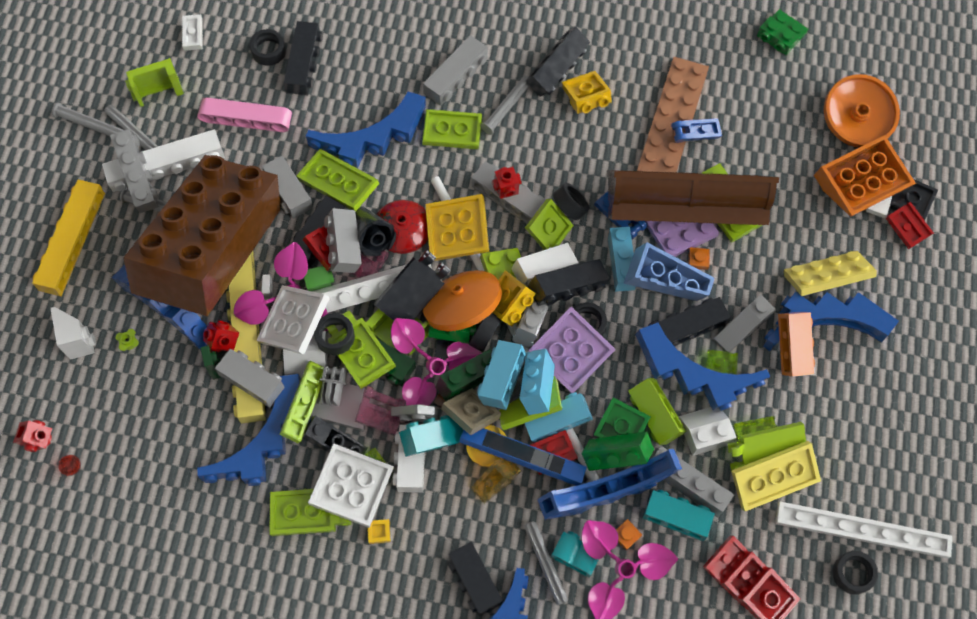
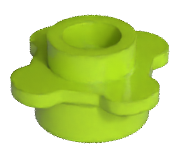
[115,329,139,351]

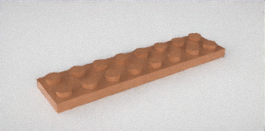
[637,57,709,172]

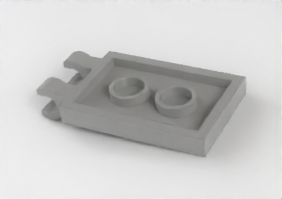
[310,383,388,432]

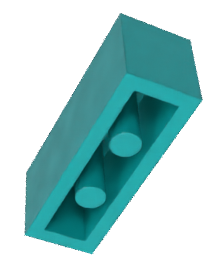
[399,415,464,457]
[642,490,715,542]

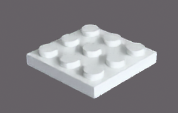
[257,285,329,355]
[308,444,394,528]

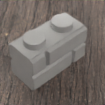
[512,300,549,348]

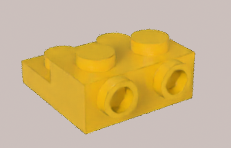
[562,71,612,114]
[493,270,536,327]

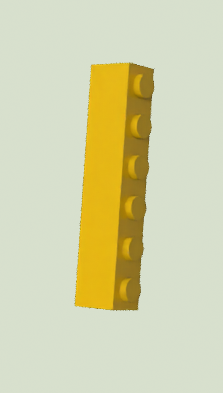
[32,179,105,296]

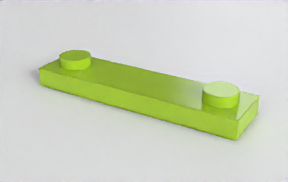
[279,360,324,443]

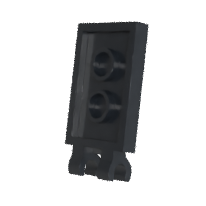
[374,250,451,321]

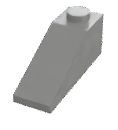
[713,295,775,354]

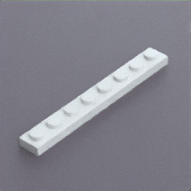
[776,502,952,559]

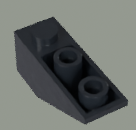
[302,416,368,455]

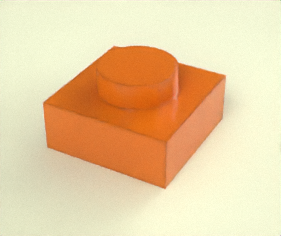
[688,247,710,270]
[616,519,642,551]

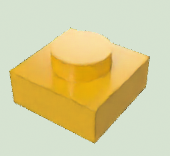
[368,519,391,544]

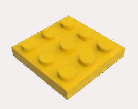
[425,194,489,261]

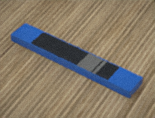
[459,428,587,486]

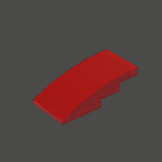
[702,535,801,619]

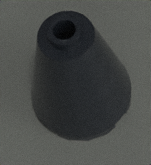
[355,207,396,257]

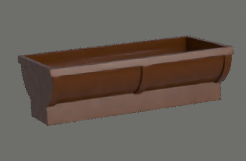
[606,170,779,225]

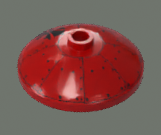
[376,200,428,254]

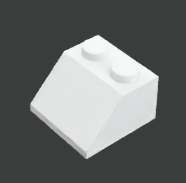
[51,307,96,360]
[283,331,328,378]
[678,407,737,456]

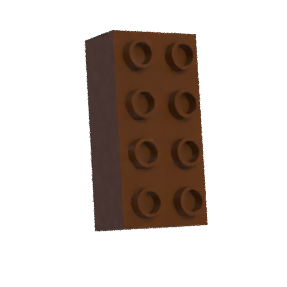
[123,155,280,317]

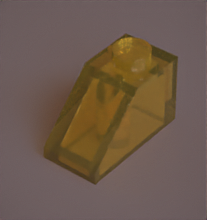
[471,458,521,504]

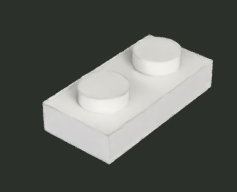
[182,15,202,51]

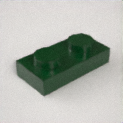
[200,345,221,380]

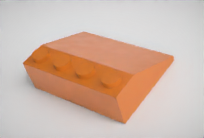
[814,135,916,217]

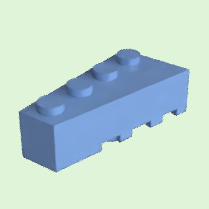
[623,242,715,301]

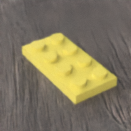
[784,251,877,296]
[731,441,821,512]

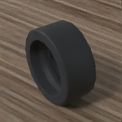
[249,29,286,66]
[553,183,590,220]
[573,302,607,336]
[314,313,355,355]
[469,313,501,352]
[833,551,878,595]

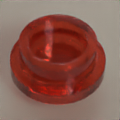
[59,455,81,476]

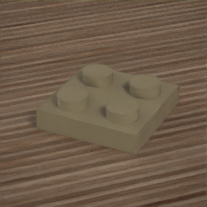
[441,388,501,435]

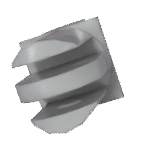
[319,366,347,406]

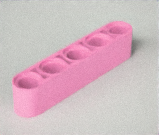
[197,98,292,132]

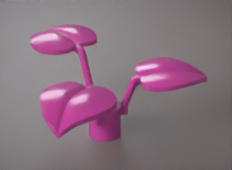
[234,242,328,331]
[391,318,482,406]
[582,520,678,619]

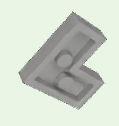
[391,405,438,423]

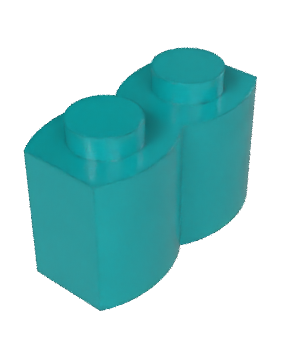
[551,531,599,578]

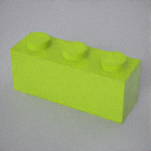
[629,378,687,445]

